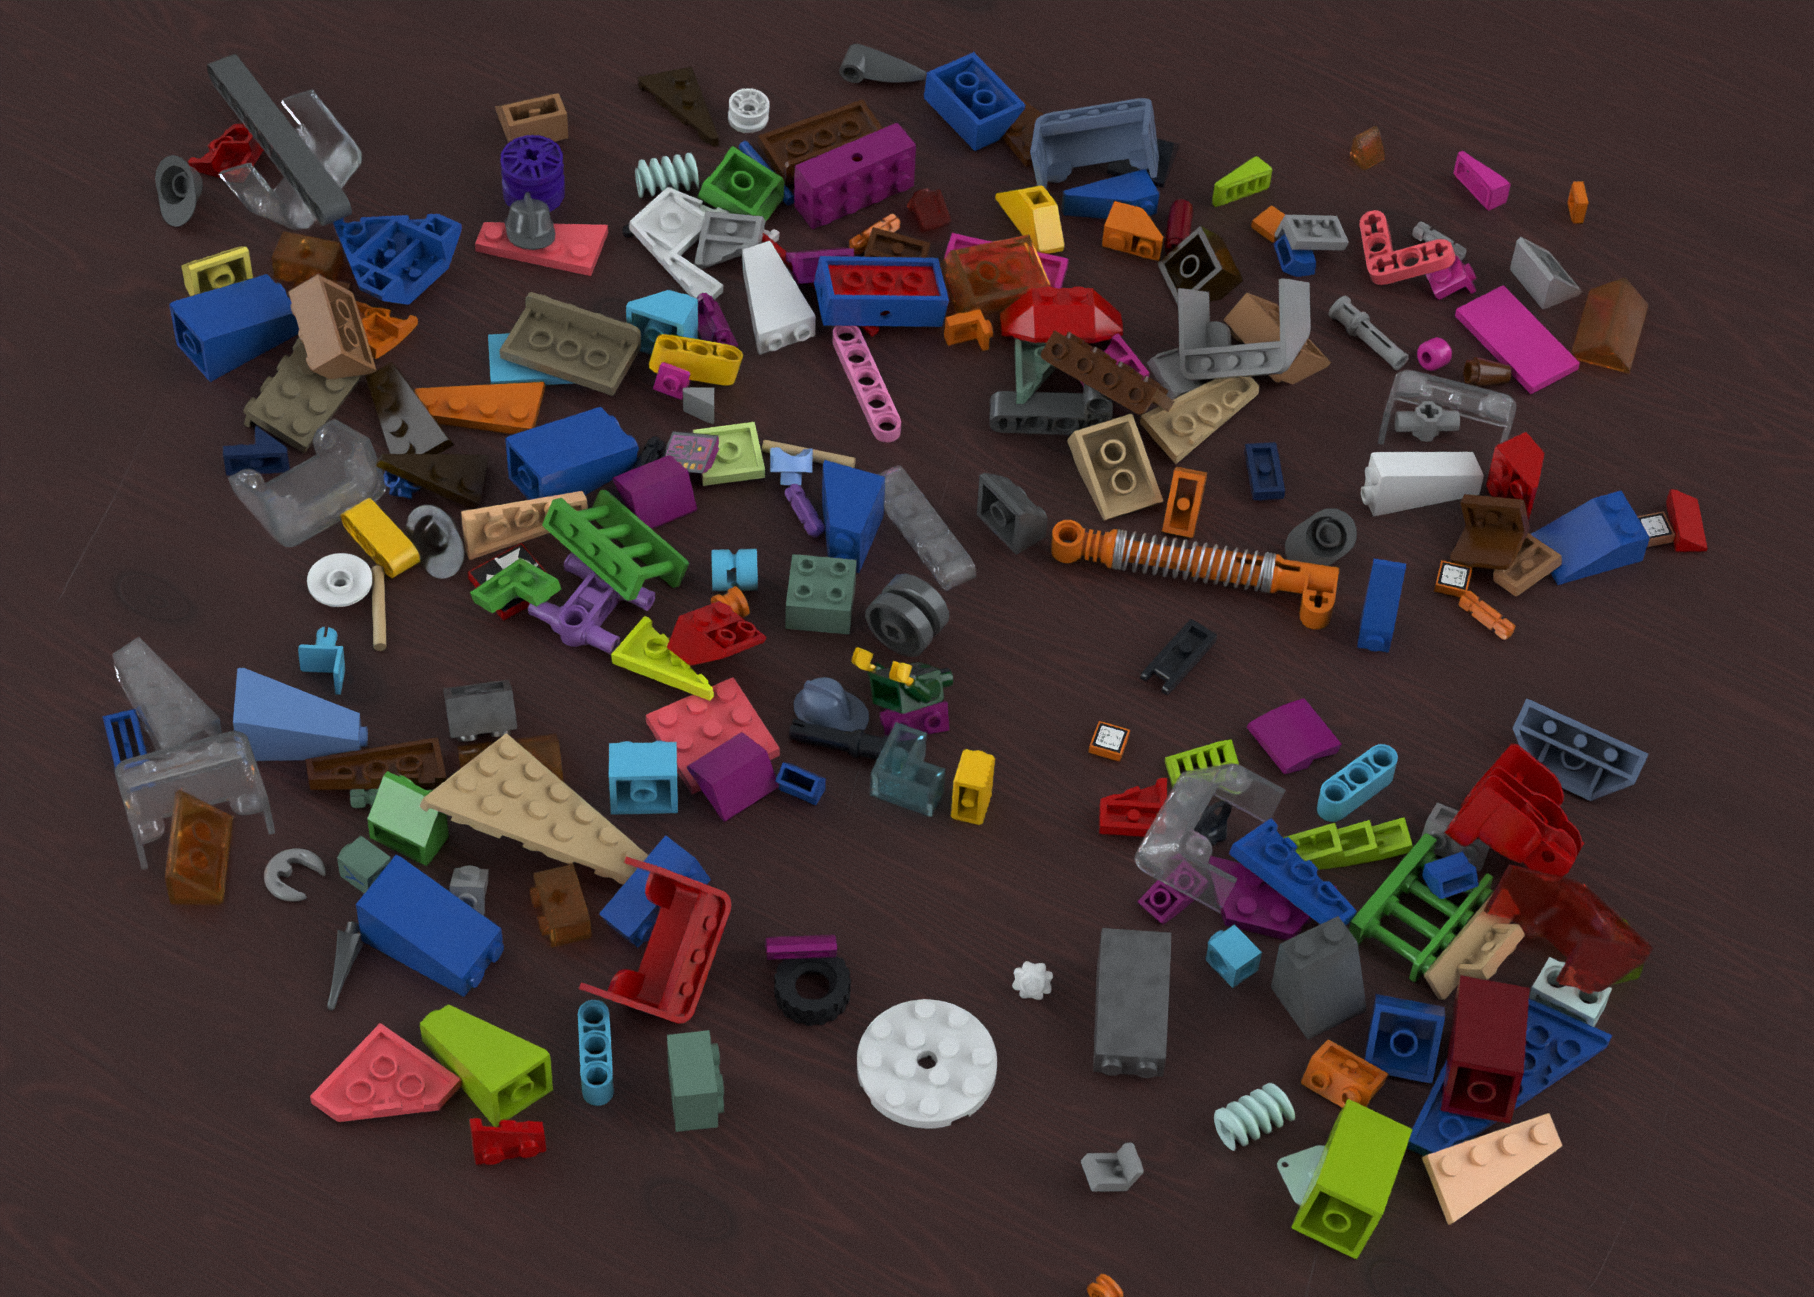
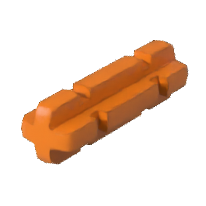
[849,214,900,255]
[1459,591,1515,640]

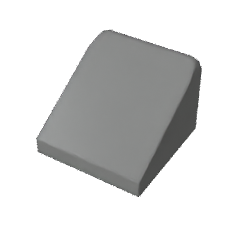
[683,387,714,424]

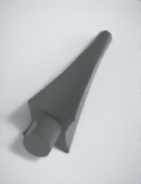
[327,922,364,1011]

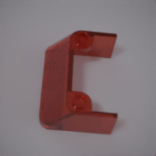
[1484,864,1653,994]

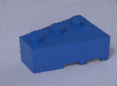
[599,835,711,948]

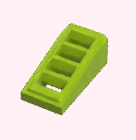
[1212,156,1272,207]
[1165,740,1239,788]

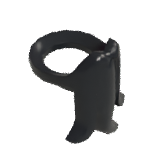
[1172,783,1232,847]

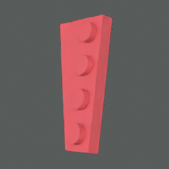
[475,222,608,276]

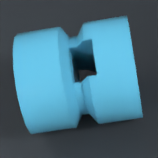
[711,549,758,591]

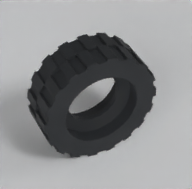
[774,954,851,1026]

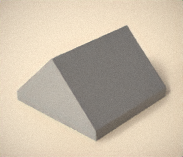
[1510,237,1582,310]

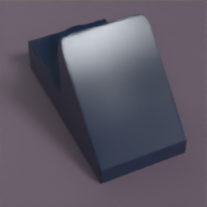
[223,426,290,476]

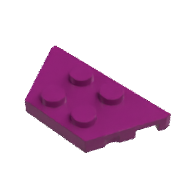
[1208,856,1337,941]

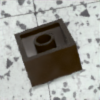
[1157,226,1244,305]

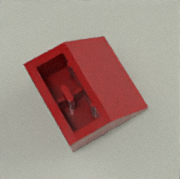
[1486,432,1545,520]
[667,601,767,666]

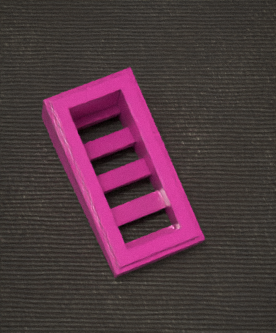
[1453,151,1511,211]

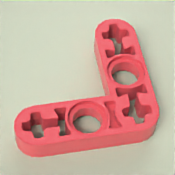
[1359,210,1455,285]

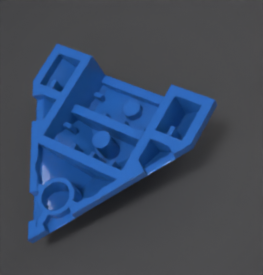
[333,214,462,305]

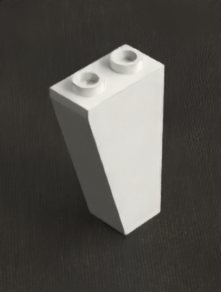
[743,241,816,355]
[1361,452,1484,517]

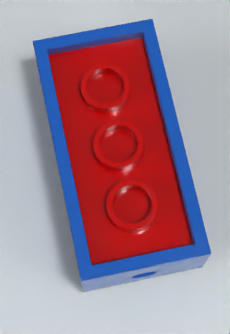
[814,256,949,327]

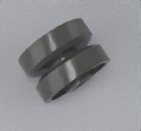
[865,573,949,657]

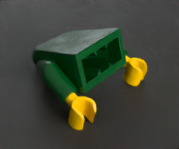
[851,647,953,714]

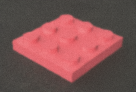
[646,677,780,795]

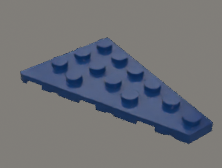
[1406,998,1612,1156]

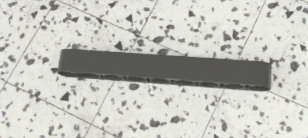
[207,54,352,226]

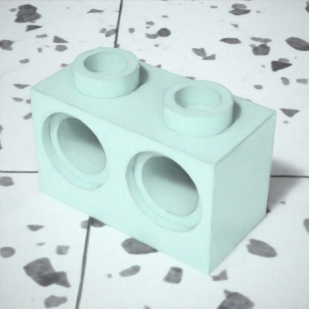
[1529,957,1612,1027]

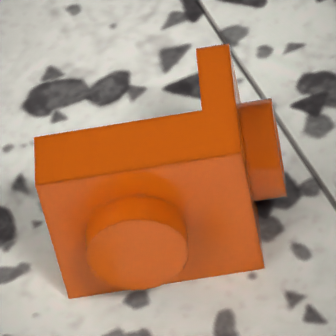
[944,309,993,351]

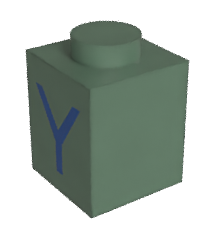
[337,835,391,894]

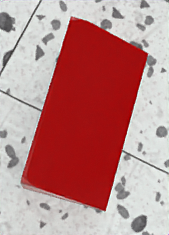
[1666,489,1708,552]

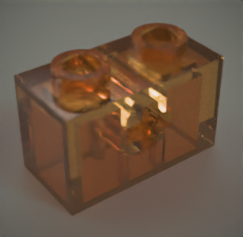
[271,231,344,282]
[529,864,592,948]

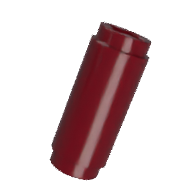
[1164,199,1193,254]

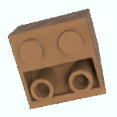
[495,93,568,143]

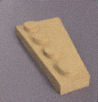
[1140,376,1260,464]

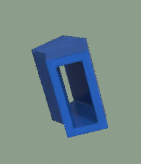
[1273,233,1316,277]
[775,762,826,805]
[1422,851,1479,899]

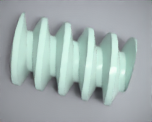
[635,153,699,198]
[1214,1083,1295,1151]

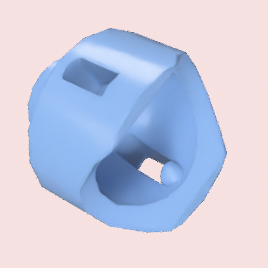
[770,447,813,486]

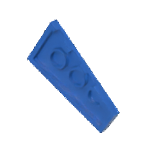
[1229,818,1357,926]

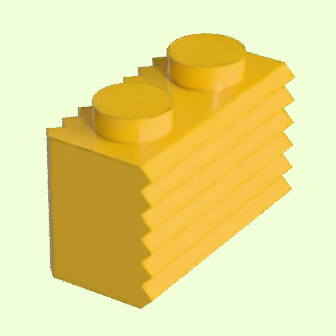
[951,749,995,825]

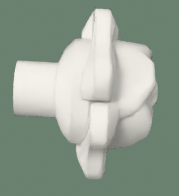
[1012,961,1053,1000]

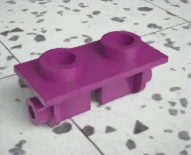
[697,293,738,347]
[879,701,949,740]

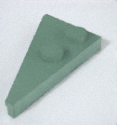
[1015,338,1056,404]

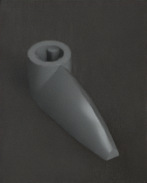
[839,44,926,83]

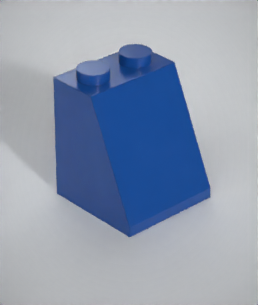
[822,460,885,573]

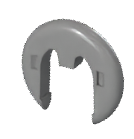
[264,848,326,901]

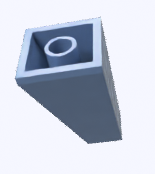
[233,668,368,761]

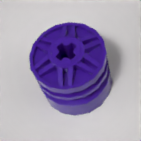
[500,135,565,212]

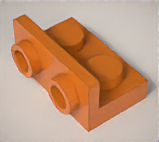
[1301,1039,1388,1108]

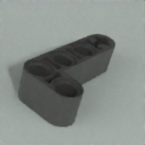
[989,384,1113,435]

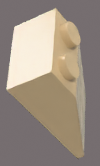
[1067,413,1163,521]

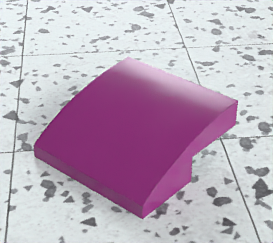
[1247,698,1342,774]
[765,935,837,960]

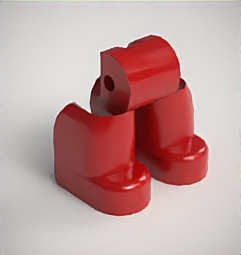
[1444,743,1584,880]

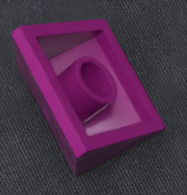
[613,455,697,529]
[686,732,779,822]

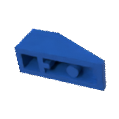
[1061,169,1159,219]
[1357,559,1406,652]

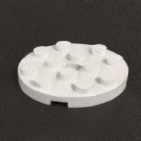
[857,999,997,1129]

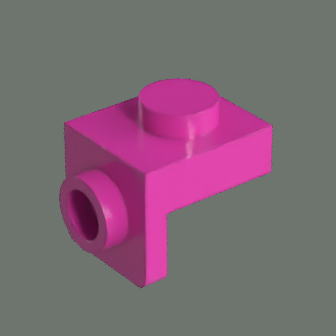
[1426,256,1477,300]
[653,362,691,400]

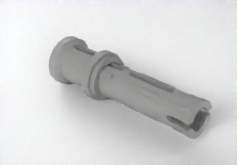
[1328,295,1409,370]

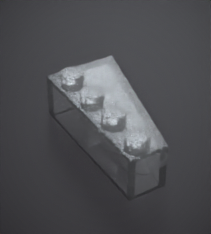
[112,637,224,776]

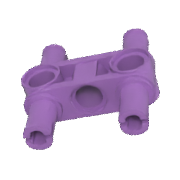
[528,552,655,655]

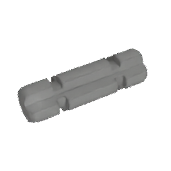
[1412,222,1467,261]

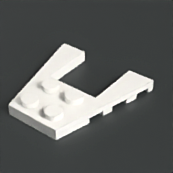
[629,187,780,300]

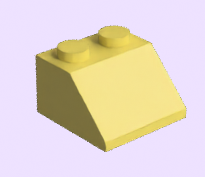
[181,247,253,296]

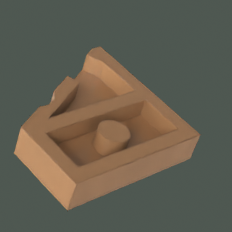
[1493,533,1562,597]

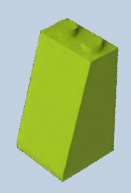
[1291,1099,1413,1259]

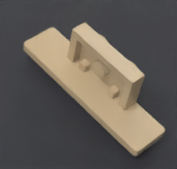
[1424,887,1525,1000]

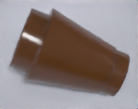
[1463,357,1511,387]

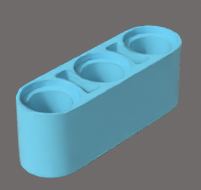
[1316,744,1398,822]
[578,1000,614,1106]

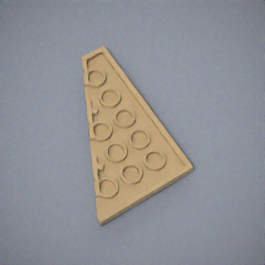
[419,733,648,884]

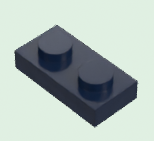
[1244,442,1285,500]

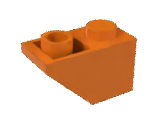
[1102,201,1163,261]

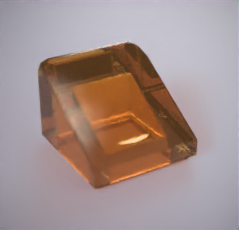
[1350,126,1385,170]

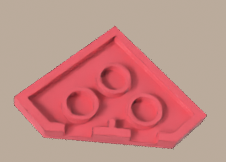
[310,1023,462,1122]

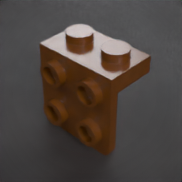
[1450,494,1530,570]

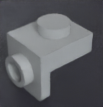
[450,866,489,916]
[1081,1143,1144,1192]

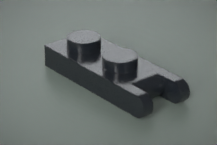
[1140,619,1217,695]

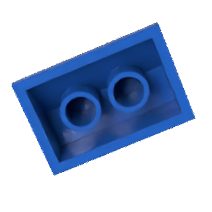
[924,52,1026,151]

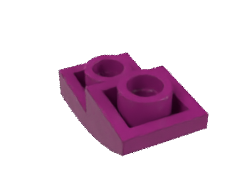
[1137,857,1212,925]

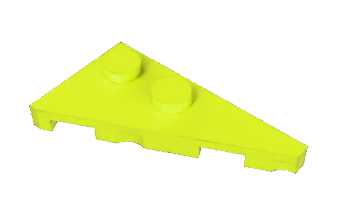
[611,616,714,701]

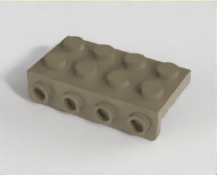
[499,292,641,396]
[243,338,364,454]

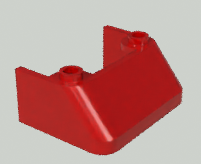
[579,857,731,1024]

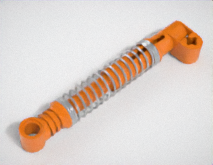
[1051,520,1339,630]

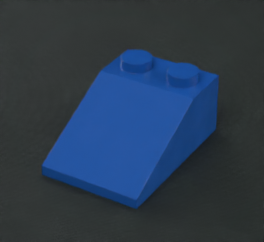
[1531,491,1650,585]

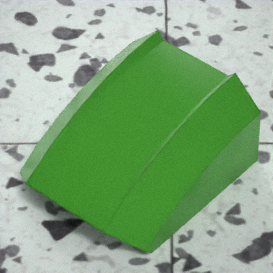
[698,146,784,221]

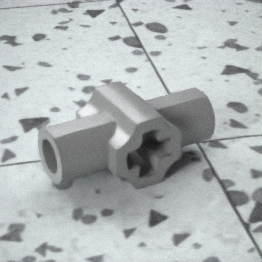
[1395,401,1460,442]

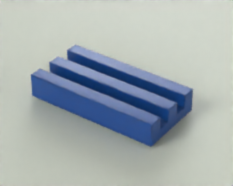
[102,709,150,775]

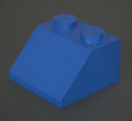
[1364,994,1445,1084]

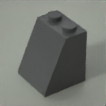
[1271,916,1366,1039]

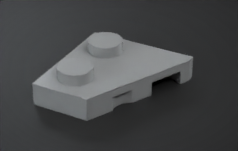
[694,211,766,269]

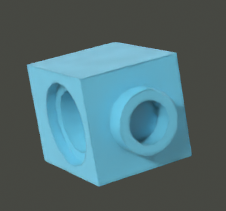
[1206,924,1262,988]

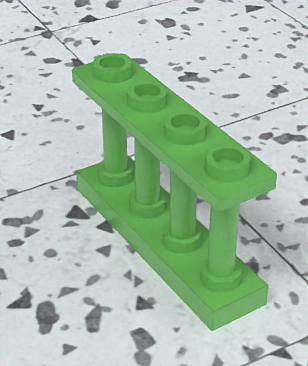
[542,490,689,601]
[1349,833,1493,982]

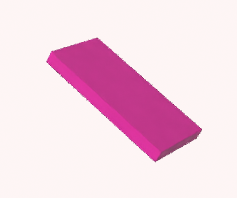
[1455,285,1580,394]

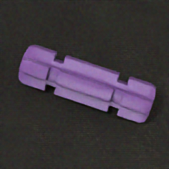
[785,484,825,538]

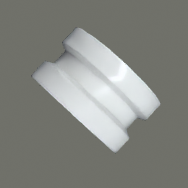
[728,88,769,133]

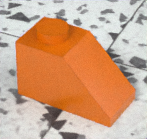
[1162,467,1207,538]

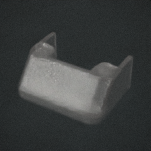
[219,89,362,230]
[1378,370,1517,445]
[115,731,275,870]
[1135,763,1286,913]

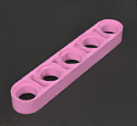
[832,326,901,443]

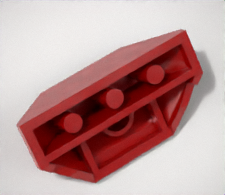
[1000,286,1123,343]

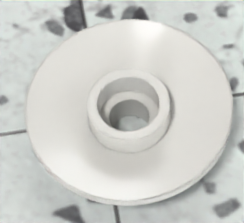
[307,553,372,607]

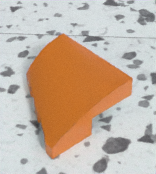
[356,301,418,359]

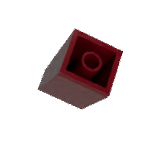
[1440,975,1530,1124]

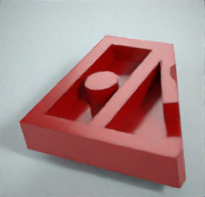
[1099,778,1167,838]
[469,1118,546,1165]

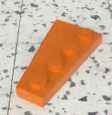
[415,382,545,434]

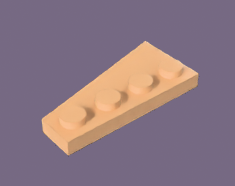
[461,491,588,560]
[1422,1113,1562,1225]

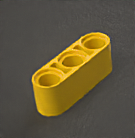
[649,334,743,386]
[340,498,420,578]

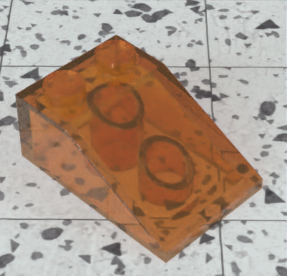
[940,235,1051,316]

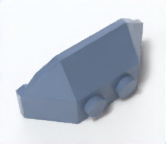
[1513,698,1649,801]

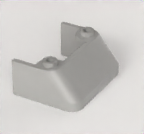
[1178,278,1311,380]

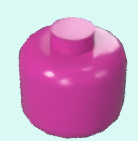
[1417,337,1452,371]

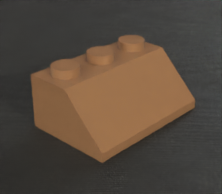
[288,274,377,379]
[1224,293,1331,384]

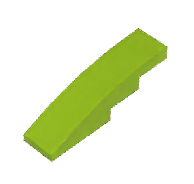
[1283,817,1413,870]

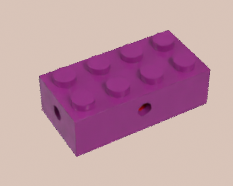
[794,122,916,230]

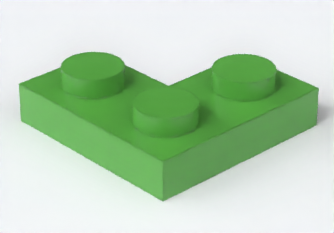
[470,558,561,613]

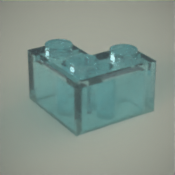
[870,722,946,817]

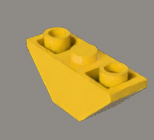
[995,185,1065,254]

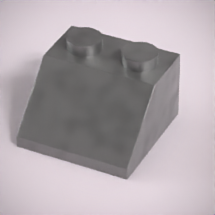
[443,680,517,742]

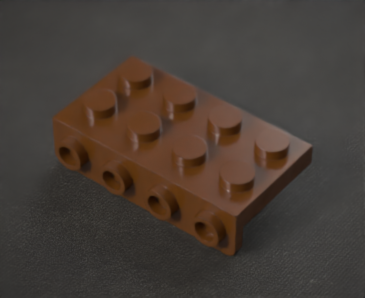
[758,99,885,186]
[1041,330,1174,415]

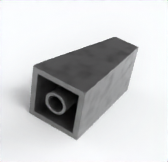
[1093,928,1171,1078]

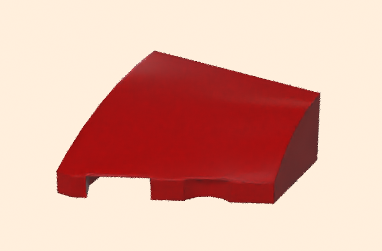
[187,124,263,181]

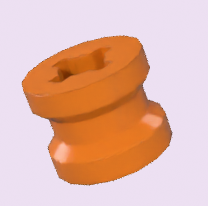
[711,586,749,618]

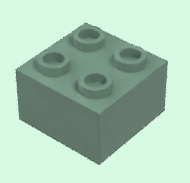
[785,554,857,634]
[667,1030,724,1132]

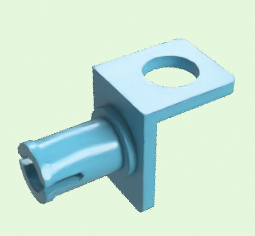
[298,627,345,695]

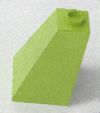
[420,1004,553,1127]

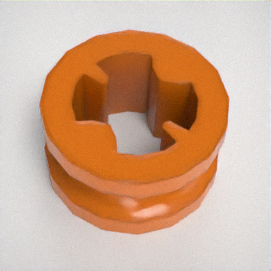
[1087,1274,1124,1297]

